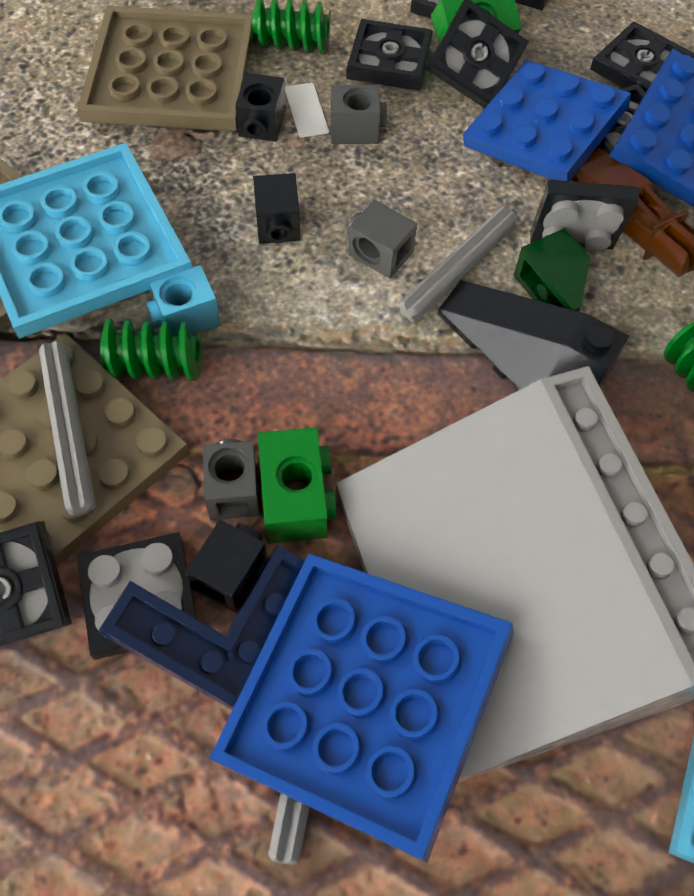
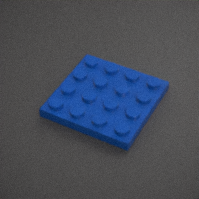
[609,49,694,207]
[209,554,514,863]

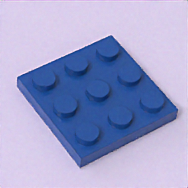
[463,60,631,181]

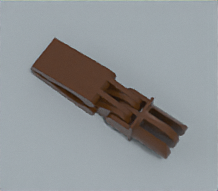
[571,148,694,277]

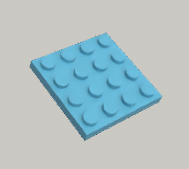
[0,143,192,339]

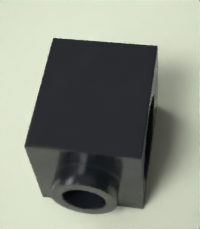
[235,73,286,142]
[253,173,301,244]
[186,520,268,613]

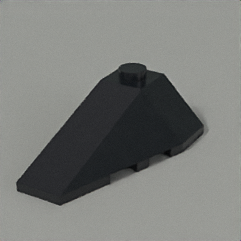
[438,280,629,390]

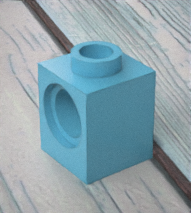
[146,265,221,335]

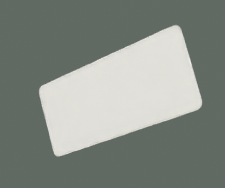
[285,83,329,138]

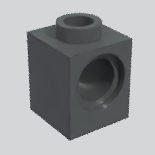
[330,85,387,144]
[347,200,417,278]
[203,439,260,520]

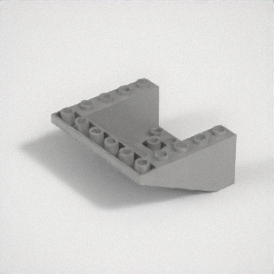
[336,366,694,782]

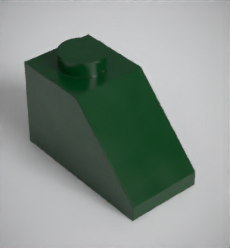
[513,228,590,312]

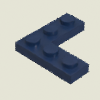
[97,544,305,710]

